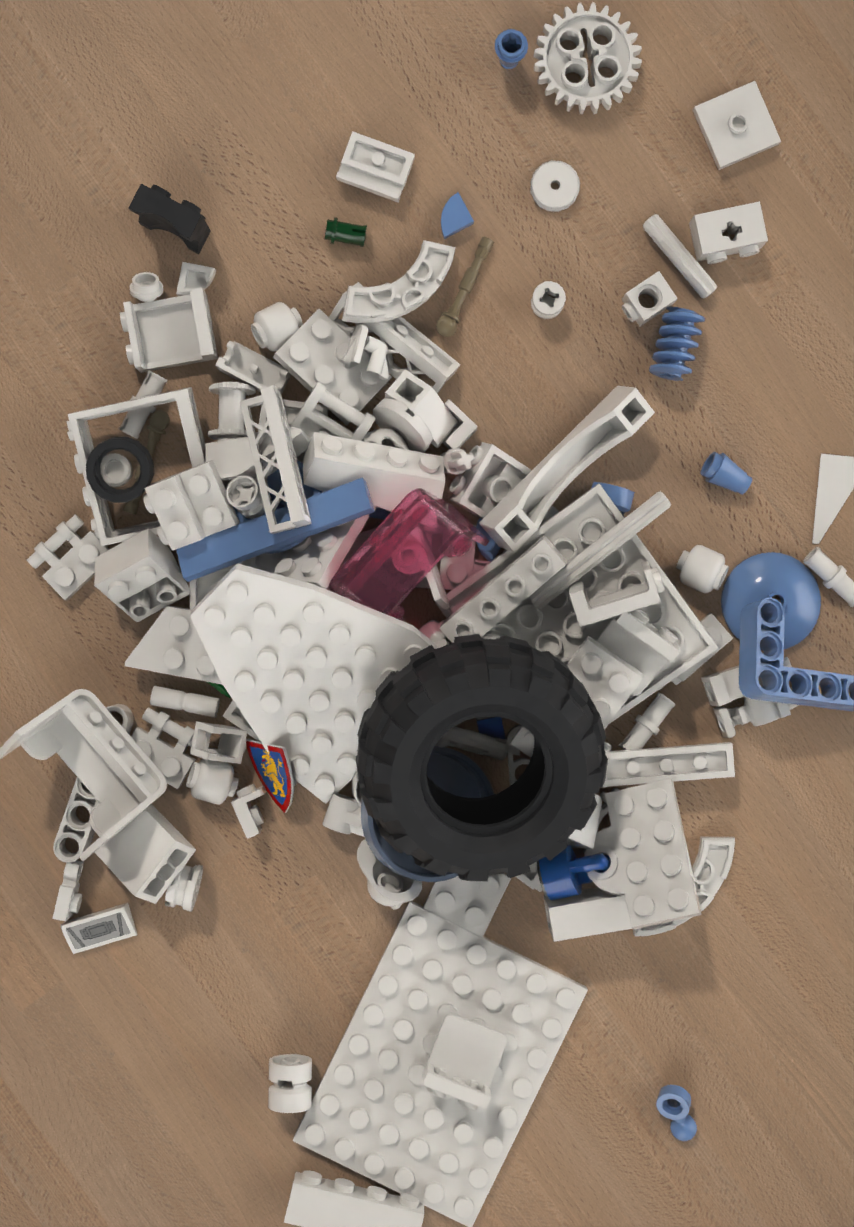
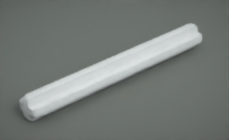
[529,491,671,609]

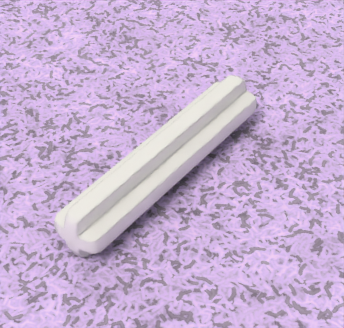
[643,214,717,299]

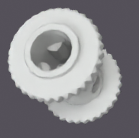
[208,382,256,440]

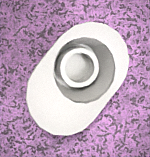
[357,839,422,910]

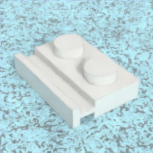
[336,131,415,203]

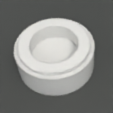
[100,453,133,487]

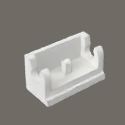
[215,341,292,394]

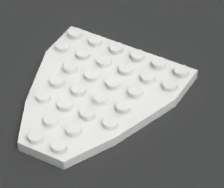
[190,563,439,804]

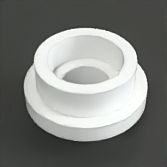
[130,272,163,302]

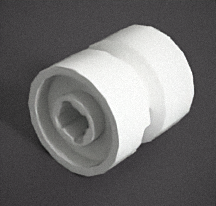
[268,1054,312,1113]

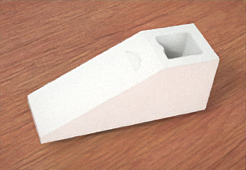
[205,427,311,489]

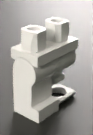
[701,657,798,738]

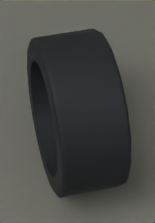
[86,437,154,503]

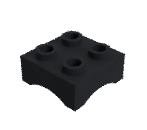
[129,184,211,254]

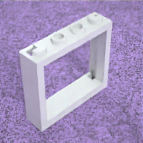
[66,387,205,546]

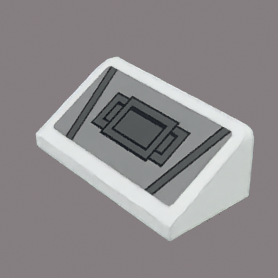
[60,903,137,954]

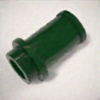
[324,217,367,247]

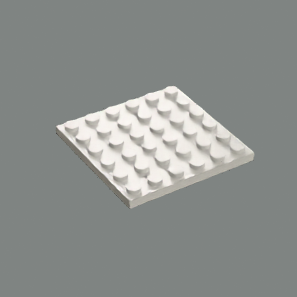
[435,483,719,724]

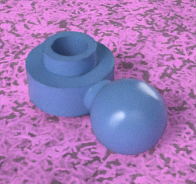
[656,1085,697,1141]

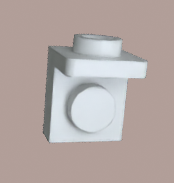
[231,784,266,839]

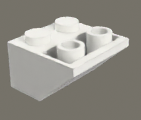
[94,528,190,622]

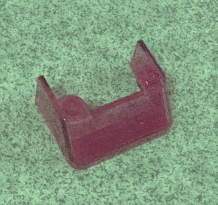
[329,488,490,621]

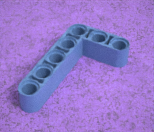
[739,597,854,712]

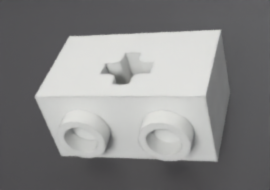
[689,201,768,264]

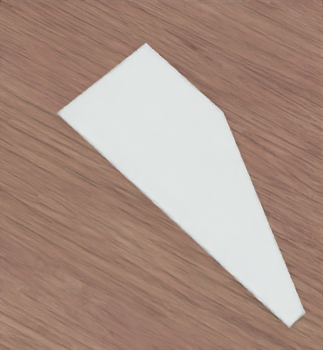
[812,454,854,544]

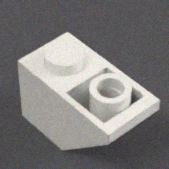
[385,369,457,448]

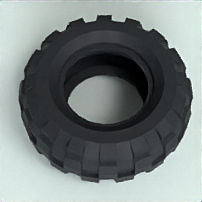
[356,634,608,882]

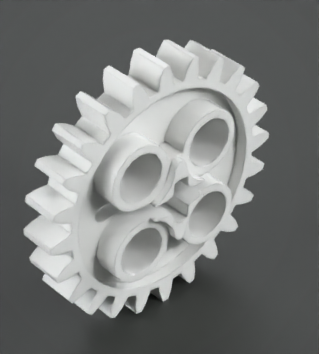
[534,2,642,115]

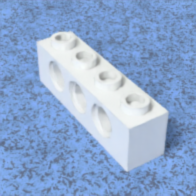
[440,535,567,643]

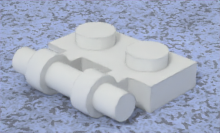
[27,514,110,601]
[131,707,196,789]

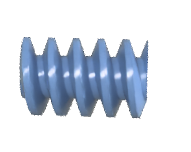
[649,307,706,381]

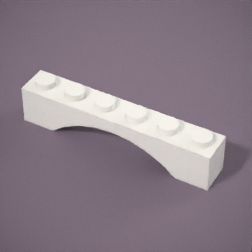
[479,386,655,553]

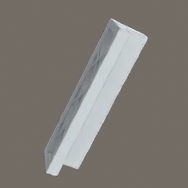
[329,282,461,394]
[240,385,312,534]
[603,742,735,787]

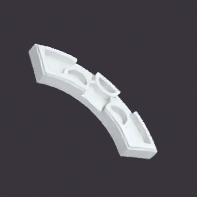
[342,240,456,323]
[633,836,735,936]

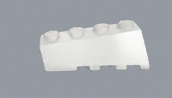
[303,432,445,532]

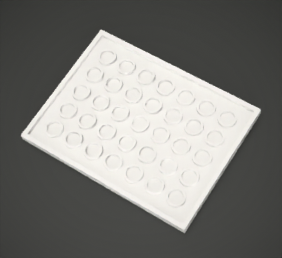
[293,901,588,1227]

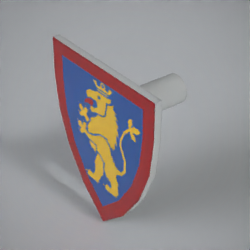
[246,739,297,813]

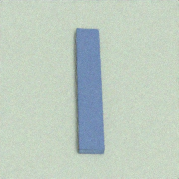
[176,477,375,582]

